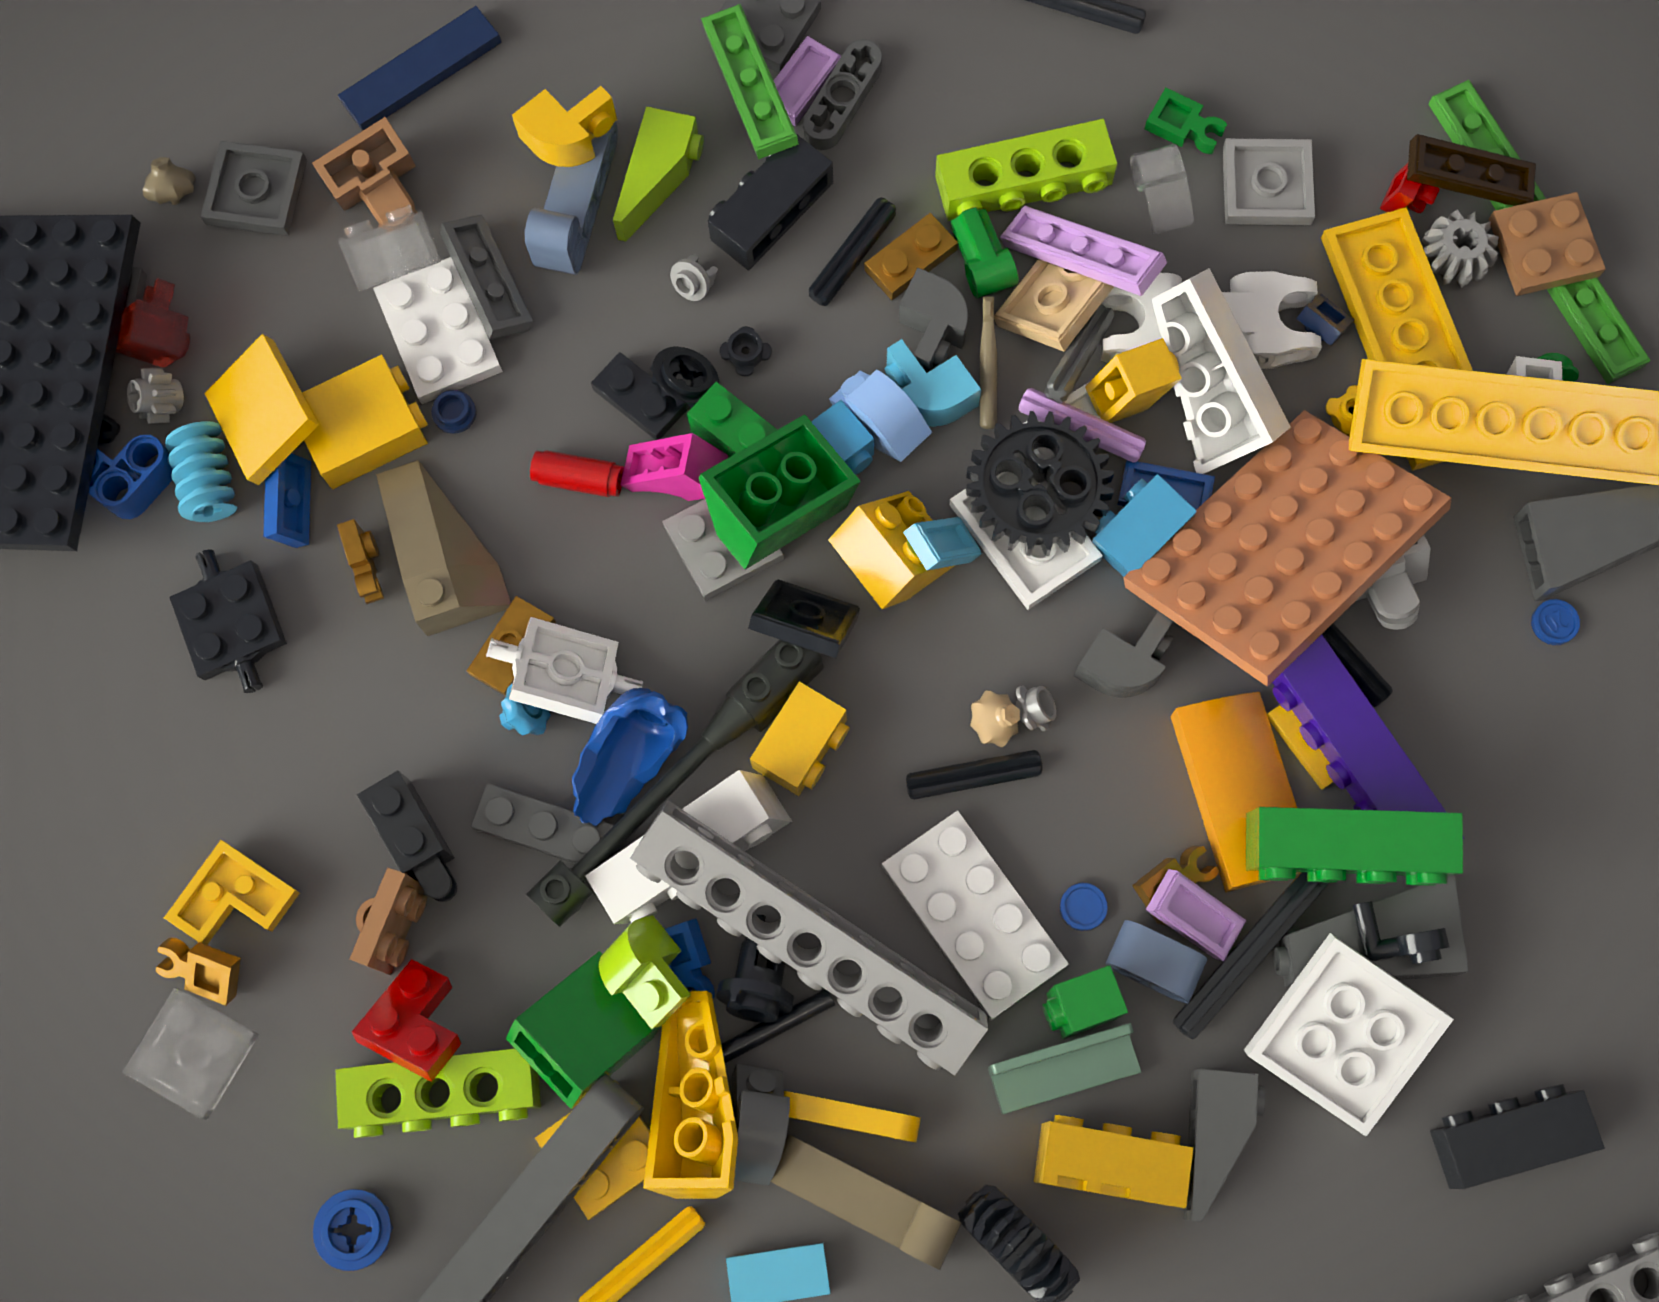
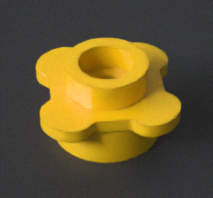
[1325,385,1358,436]

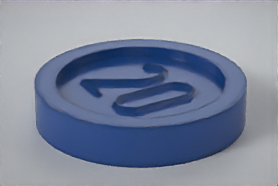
[1531,599,1580,645]
[1060,883,1108,931]

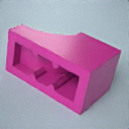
[621,433,729,501]

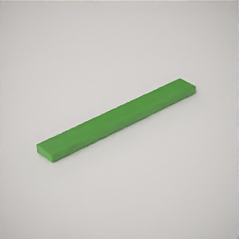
[1428,80,1651,385]

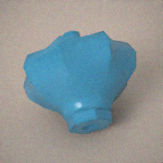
[499,684,551,736]

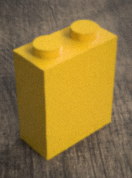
[302,354,428,490]

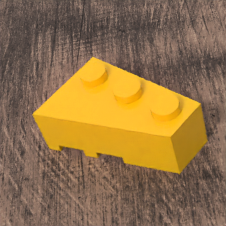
[1034,1115,1193,1208]

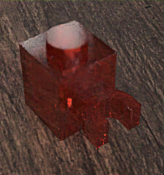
[116,278,190,368]

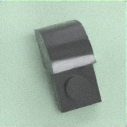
[899,268,968,373]
[1074,611,1174,698]
[732,1064,790,1186]

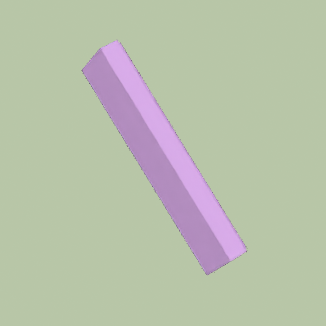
[1000,205,1167,296]

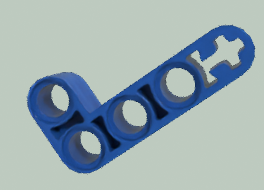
[88,435,173,519]

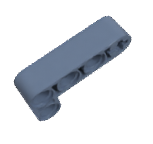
[525,123,618,275]

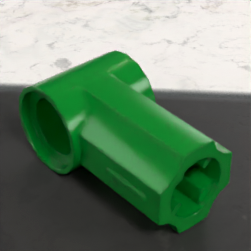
[951,207,1019,299]

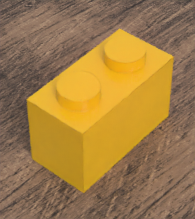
[1085,338,1182,423]
[750,681,850,796]

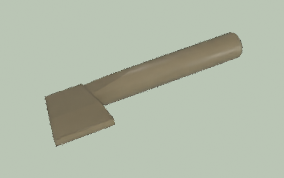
[980,297,997,430]

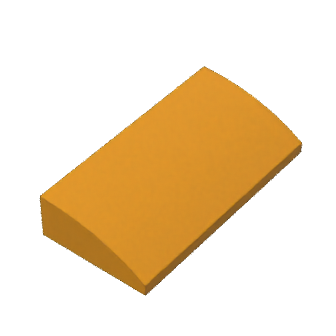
[1170,692,1300,893]

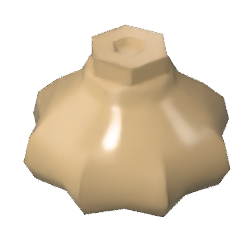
[970,690,1020,747]

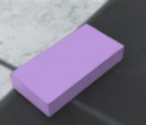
[773,36,841,126]
[1146,869,1246,961]

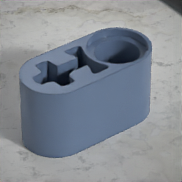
[1105,920,1208,1004]

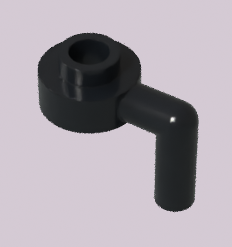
[1353,901,1450,964]

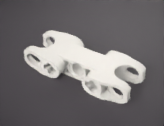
[1100,271,1322,369]

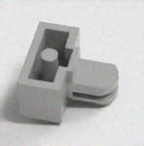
[1356,535,1431,630]

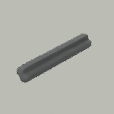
[1044,303,1115,403]

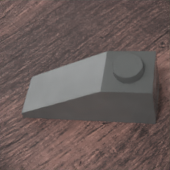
[1184,1069,1265,1222]

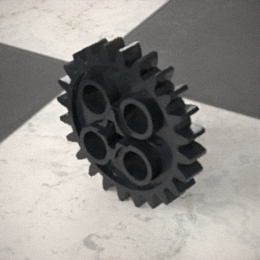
[966,411,1114,556]

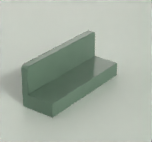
[988,1023,1141,1115]

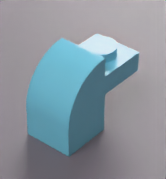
[884,339,981,427]

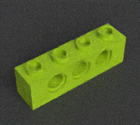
[935,118,1117,221]
[335,1049,541,1138]

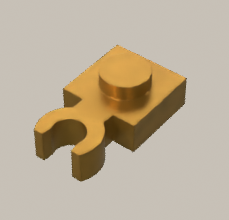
[337,519,384,604]
[1132,846,1220,925]
[156,937,241,1006]

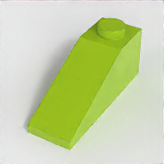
[613,106,704,242]

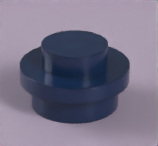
[431,390,476,434]

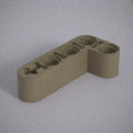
[770,1134,962,1270]

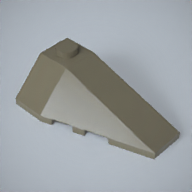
[376,460,511,637]

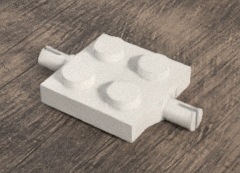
[486,617,643,724]

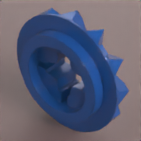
[313,1189,393,1271]

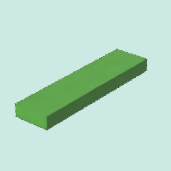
[701,4,799,160]

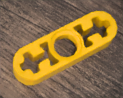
[784,1091,921,1143]

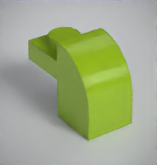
[599,915,691,1029]

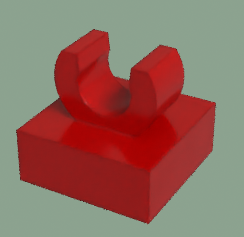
[1380,163,1440,214]

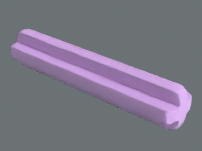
[1019,388,1146,462]

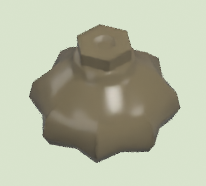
[143,157,196,205]

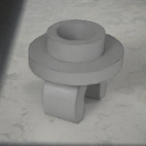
[670,254,718,301]

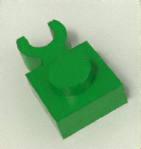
[1144,87,1227,154]

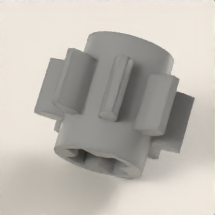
[127,368,184,424]

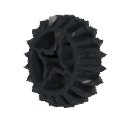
[958,1185,1080,1302]

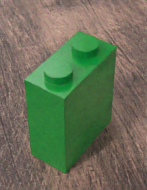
[506,951,661,1109]

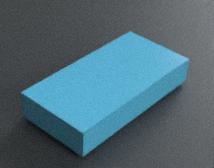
[903,517,982,571]
[726,1242,831,1302]

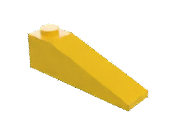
[643,991,738,1199]

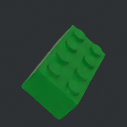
[1246,807,1463,886]

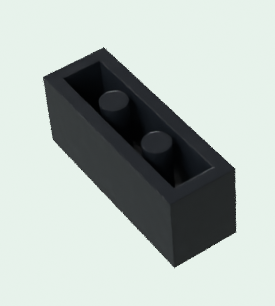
[708,134,833,271]
[1430,1084,1605,1189]

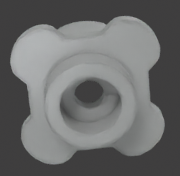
[1016,685,1056,731]

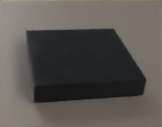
[748,579,860,659]

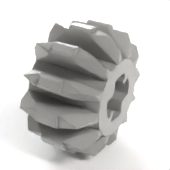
[1422,209,1499,288]

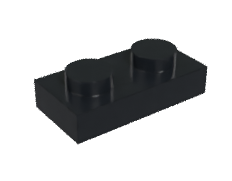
[591,352,687,440]

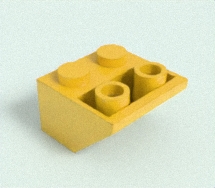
[828,491,956,609]

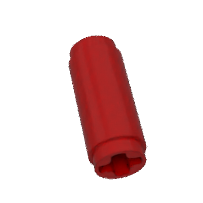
[530,450,624,497]

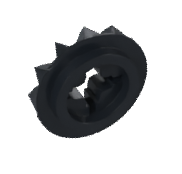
[650,346,719,408]

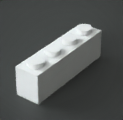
[1152,268,1291,474]

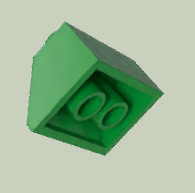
[699,414,861,570]

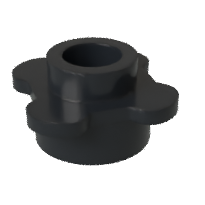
[719,326,772,376]

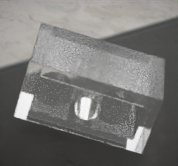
[338,205,441,291]

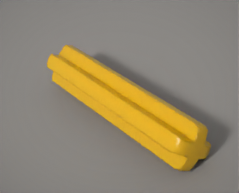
[579,1206,705,1302]

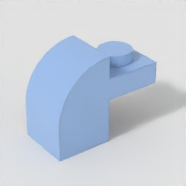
[829,369,932,462]

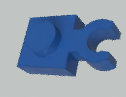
[665,918,715,998]

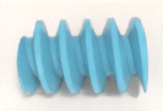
[165,421,238,522]

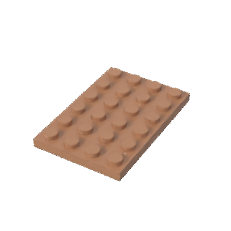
[1124,410,1451,687]

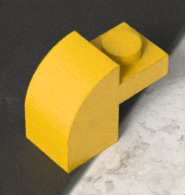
[512,86,617,167]

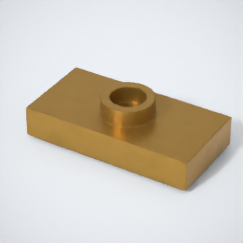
[466,596,556,696]

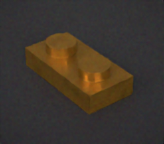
[864,213,958,300]

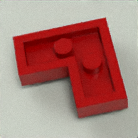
[352,959,461,1082]

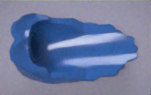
[572,688,688,826]

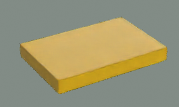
[204,334,319,485]

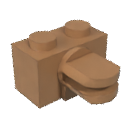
[312,117,416,231]

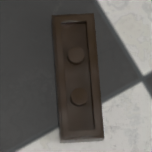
[1407,134,1536,206]

